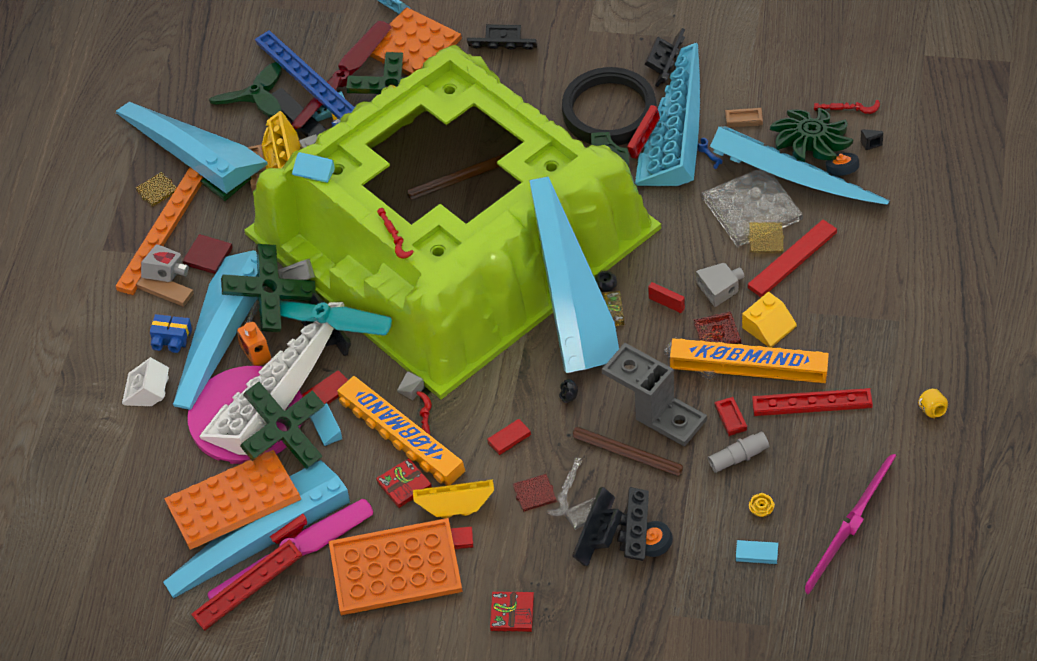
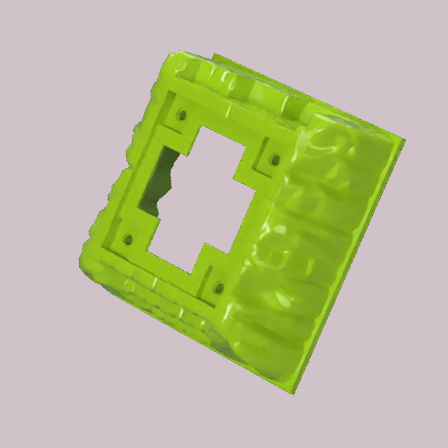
[245,45,661,399]

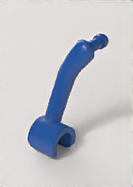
[697,138,723,169]

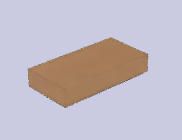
[725,108,763,127]

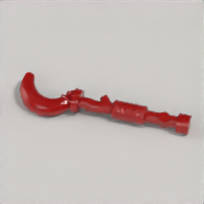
[814,100,880,114]
[377,208,414,259]
[417,391,432,435]

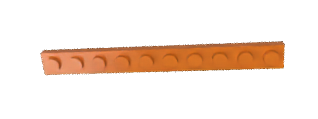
[116,167,204,295]

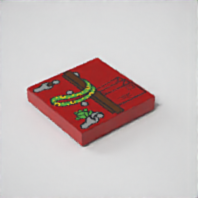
[376,458,432,508]
[490,592,534,632]

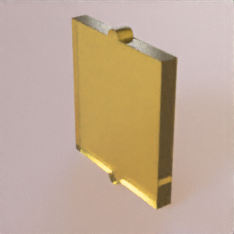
[136,172,177,207]
[748,222,785,253]

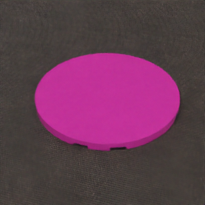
[188,366,303,464]

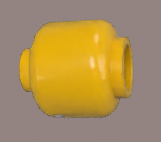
[918,388,948,418]

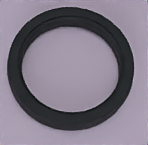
[562,67,657,146]

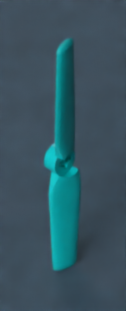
[259,300,392,335]

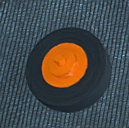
[826,153,860,176]
[645,521,673,557]

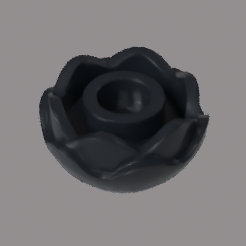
[595,271,617,292]
[559,379,578,403]

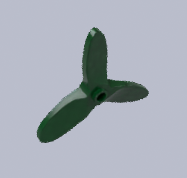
[209,62,282,118]

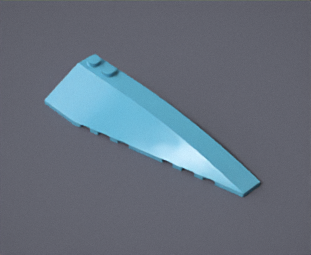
[635,43,700,186]
[116,102,268,193]
[710,126,890,205]
[529,177,619,373]
[173,250,264,410]
[163,460,350,598]

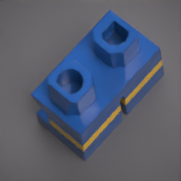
[150,314,192,353]

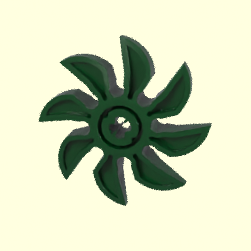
[770,108,853,162]

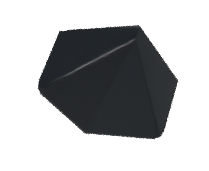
[860,129,883,150]

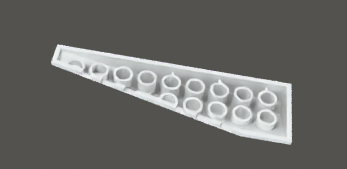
[199,302,344,455]

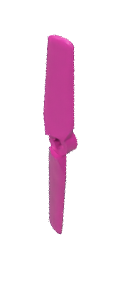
[805,454,896,594]
[208,499,373,599]

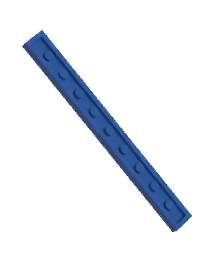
[255,30,355,120]

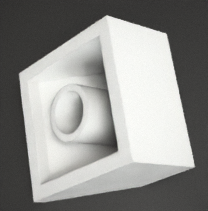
[122,357,169,406]

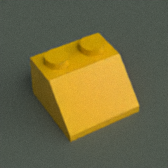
[742,292,797,348]

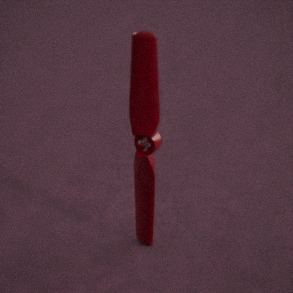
[291,20,391,129]

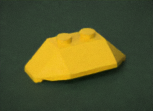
[261,111,301,169]
[413,479,494,518]

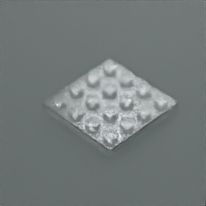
[702,169,803,247]

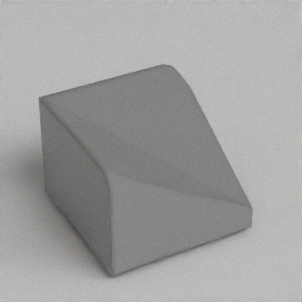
[397,371,424,401]

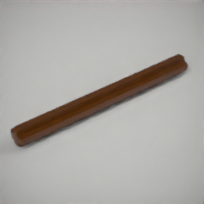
[407,153,507,200]
[573,427,683,476]

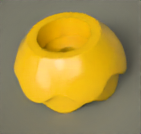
[749,493,775,517]

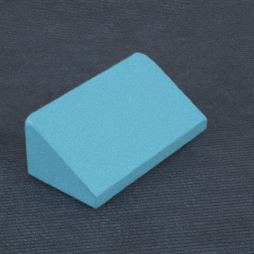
[378,0,410,14]
[292,152,335,183]
[310,403,342,446]

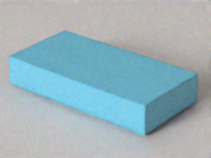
[736,540,778,564]

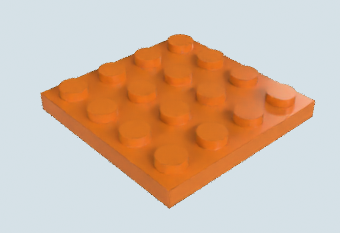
[370,7,462,76]

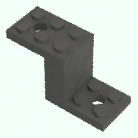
[602,343,707,447]

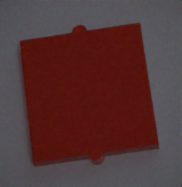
[513,474,557,512]

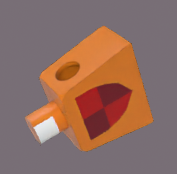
[237,322,272,366]

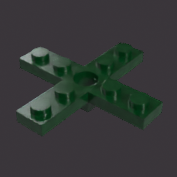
[347,52,406,94]
[221,244,316,332]
[240,382,325,470]

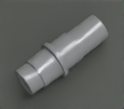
[708,431,769,473]

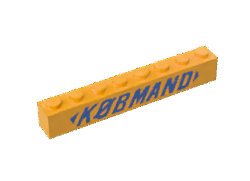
[670,338,829,383]
[337,376,465,486]

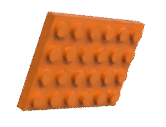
[164,450,301,550]
[329,518,463,615]

